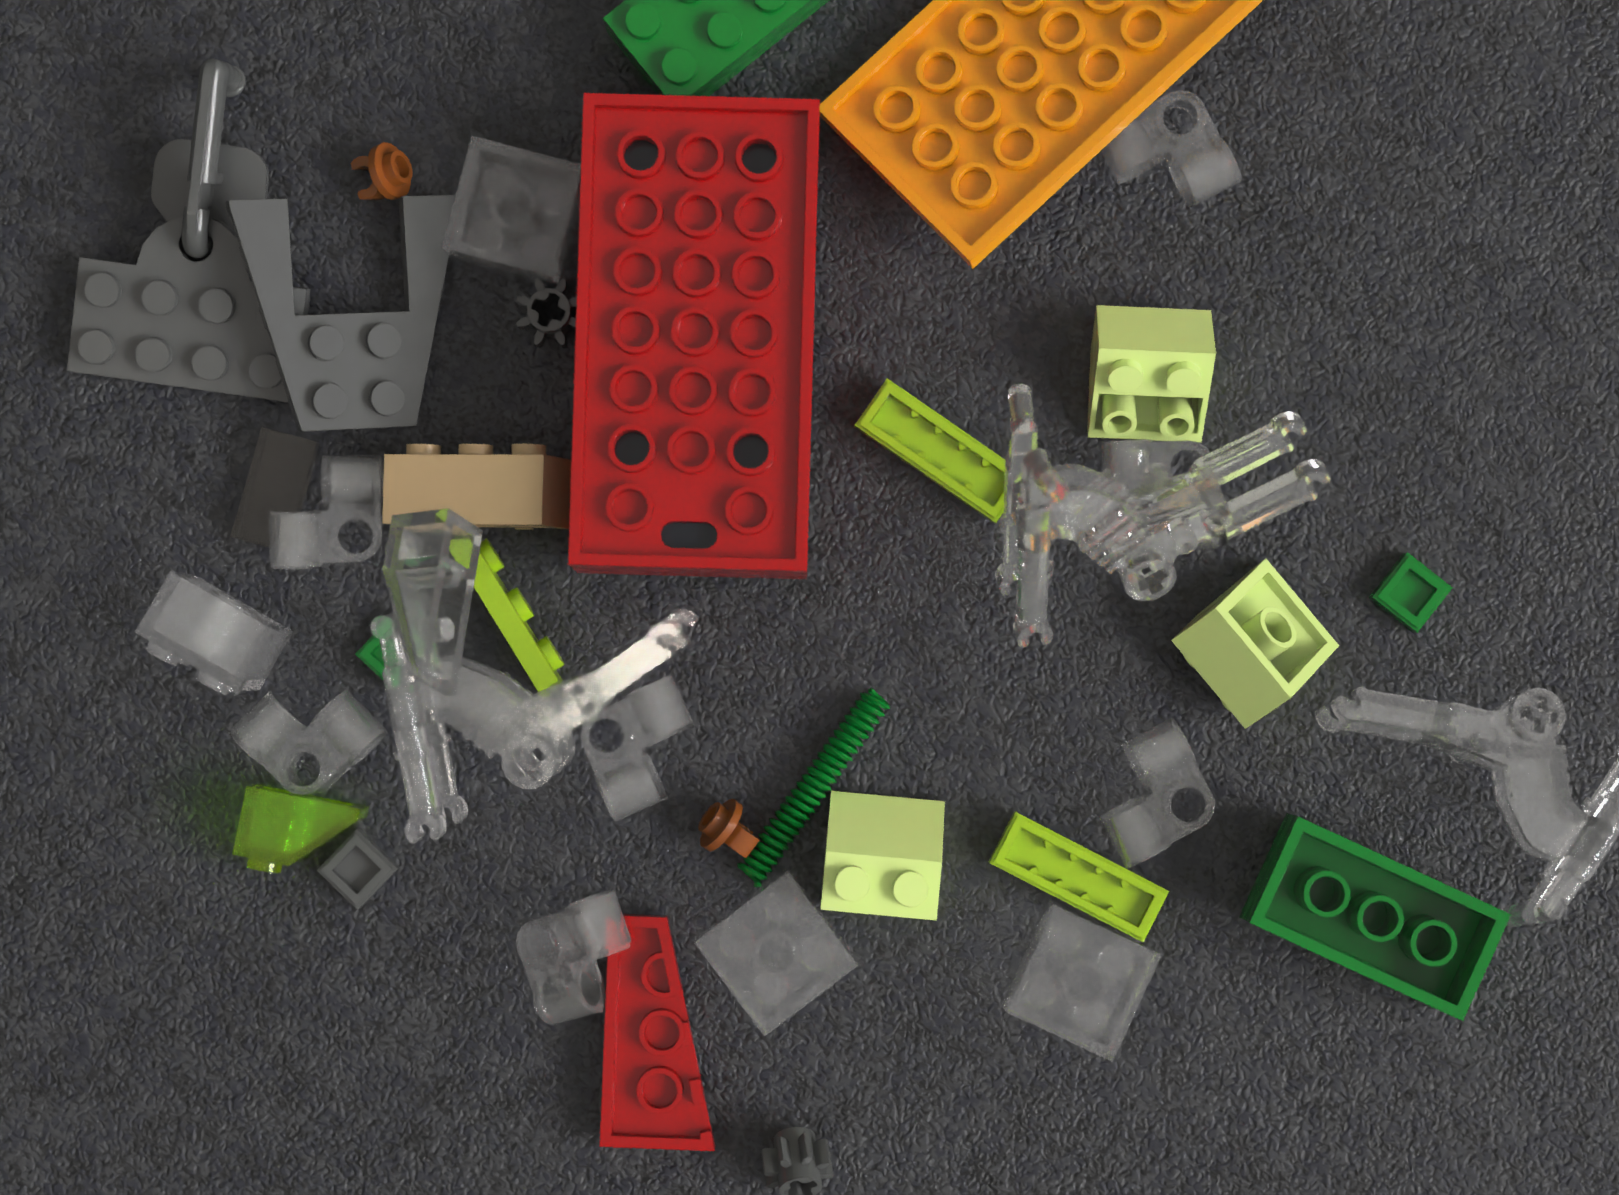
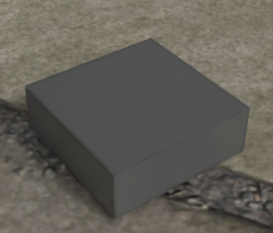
[317,828,400,910]

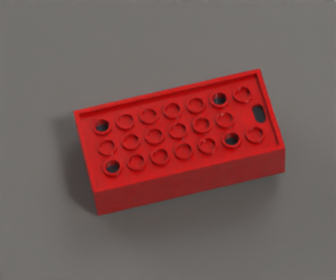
[568,93,820,579]

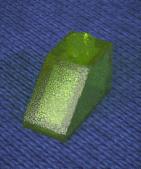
[232,784,369,873]

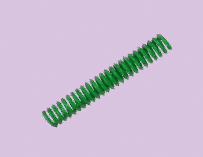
[737,688,890,888]

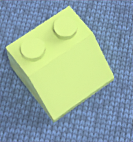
[1171,558,1339,729]
[820,790,945,921]

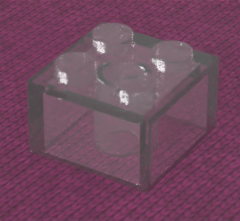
[441,136,581,285]
[135,571,293,695]
[694,867,858,1036]
[1002,900,1162,1062]

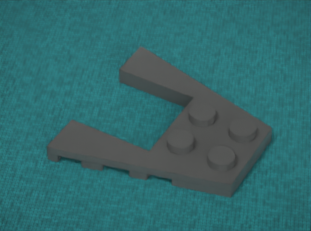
[226,195,460,432]

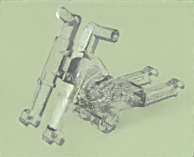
[995,384,1331,648]
[370,595,698,844]
[1316,686,1619,928]

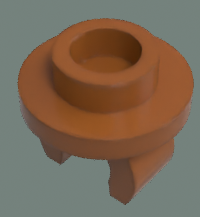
[351,142,413,200]
[698,799,760,858]

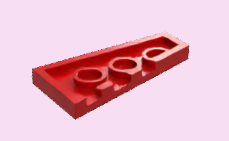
[599,913,716,1151]

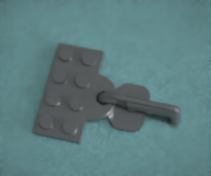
[67,59,311,402]

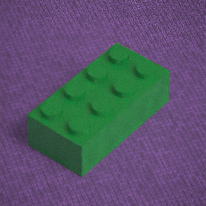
[603,0,830,96]
[1239,813,1511,1021]

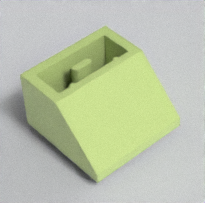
[1087,305,1216,442]

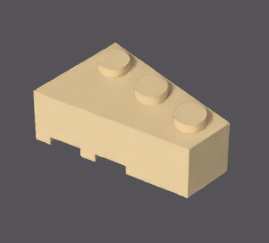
[382,444,571,530]

